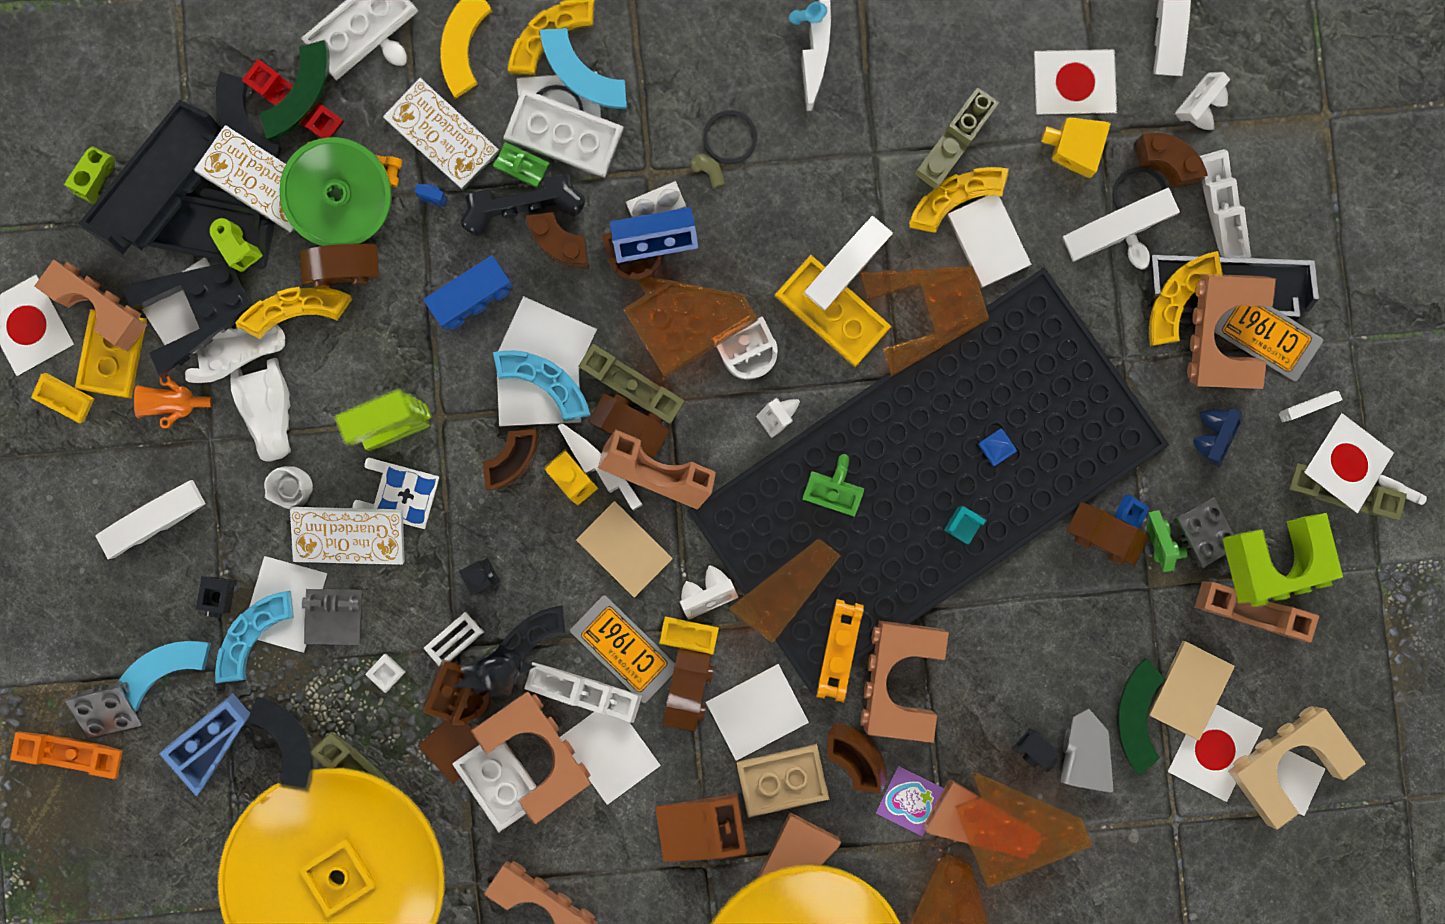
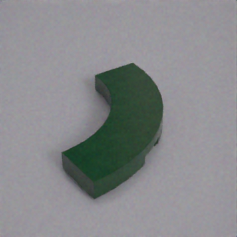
[260,40,330,141]
[1117,658,1165,776]

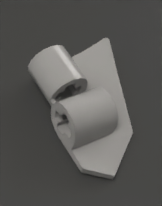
[1060,709,1113,792]

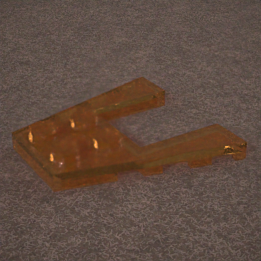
[860,266,989,376]

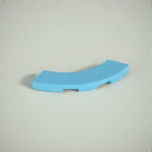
[540,28,626,109]
[493,351,591,421]
[215,591,294,684]
[119,641,211,712]

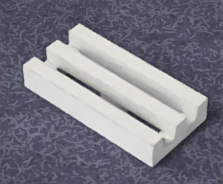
[1279,391,1342,422]
[424,612,484,666]

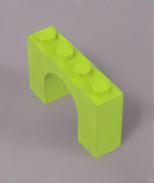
[335,390,432,451]
[1222,513,1343,607]

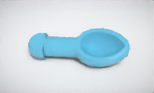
[789,2,827,25]

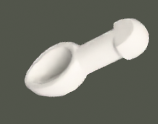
[379,38,407,66]
[1125,234,1150,270]
[1378,475,1427,505]

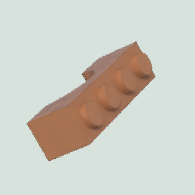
[34,260,147,351]
[598,430,716,510]
[1194,581,1319,642]
[484,861,598,924]

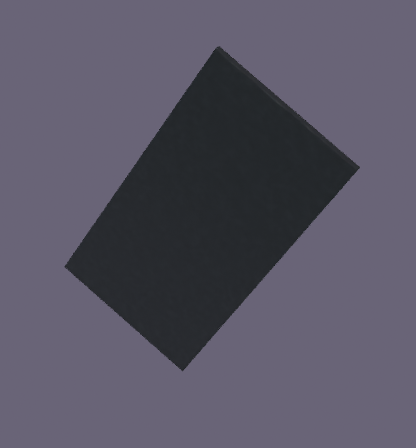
[687,267,1169,692]

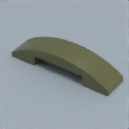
[578,344,685,424]
[1289,463,1407,521]
[311,732,392,784]

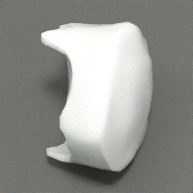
[264,466,313,509]

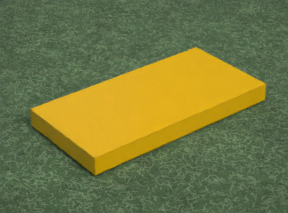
[775,255,892,367]

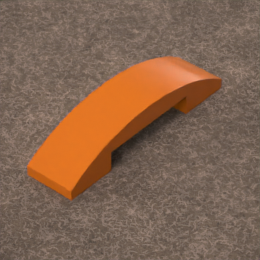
[10,732,122,779]

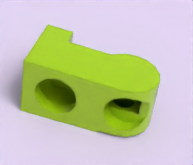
[64,147,115,204]
[210,218,263,272]

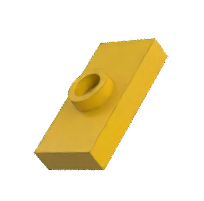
[31,373,95,423]
[659,616,719,655]

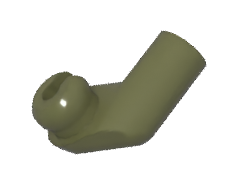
[691,154,725,189]

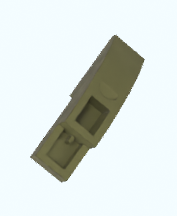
[915,87,999,190]

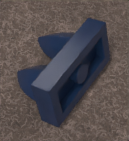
[1193,408,1243,467]

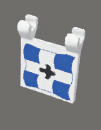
[352,458,440,529]

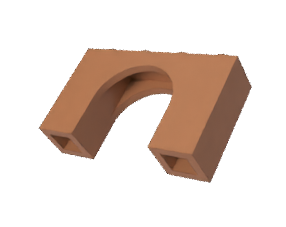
[1187,274,1276,389]
[860,620,949,743]
[471,692,591,824]

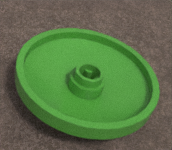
[279,137,392,246]

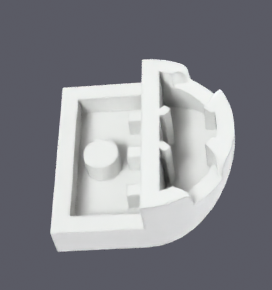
[714,316,777,379]

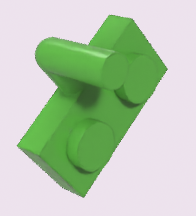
[803,454,864,516]
[1146,510,1187,572]

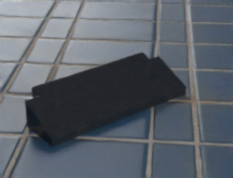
[78,99,222,255]
[149,188,275,269]
[1148,255,1319,326]

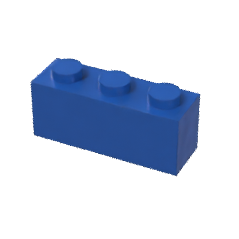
[610,207,699,263]
[423,255,514,331]

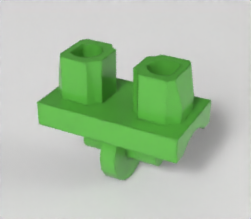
[493,142,550,189]

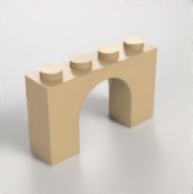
[1228,706,1366,829]

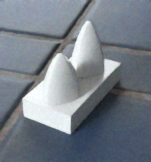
[1175,72,1230,130]
[626,181,686,217]
[756,398,800,438]
[680,566,738,620]

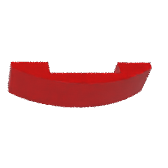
[242,59,344,138]

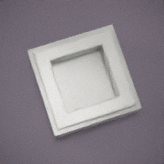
[365,654,406,693]

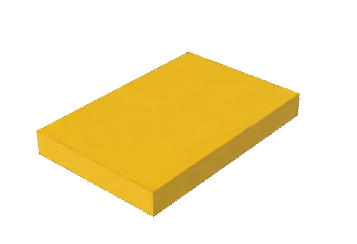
[75,309,147,399]

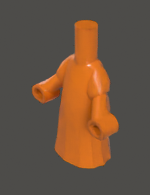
[134,376,212,428]

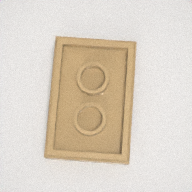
[576,501,673,598]
[1147,641,1235,740]
[736,744,829,818]

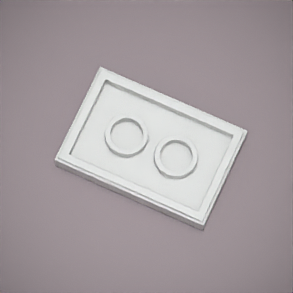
[947,196,1031,288]
[497,368,582,427]
[452,741,537,832]

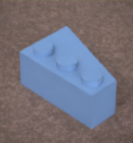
[160,694,250,796]

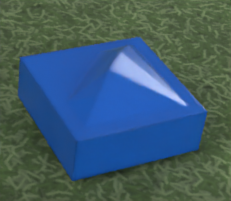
[414,184,448,207]
[978,428,1017,466]
[1114,494,1150,529]

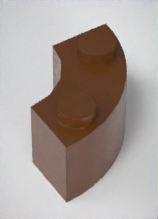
[1135,133,1208,189]
[526,212,590,269]
[300,244,379,289]
[588,394,670,458]
[483,429,540,491]
[1067,502,1149,566]
[663,648,714,732]
[827,722,887,794]

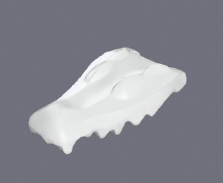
[185,324,285,383]
[231,358,291,462]

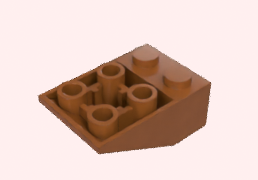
[655,793,746,862]

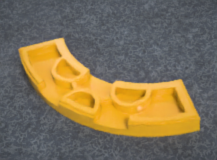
[441,0,492,99]
[508,0,595,75]
[909,167,1009,233]
[1149,251,1223,346]
[235,287,352,339]

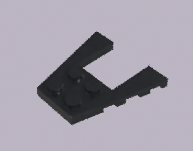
[121,262,252,379]

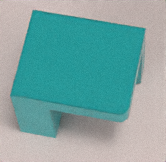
[944,506,986,545]

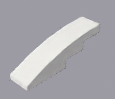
[801,0,831,111]
[1153,0,1191,76]
[1200,149,1251,258]
[1062,188,1180,262]
[804,216,893,311]
[558,424,643,510]
[95,480,205,559]
[524,662,642,723]

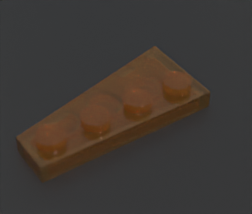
[729,538,841,643]

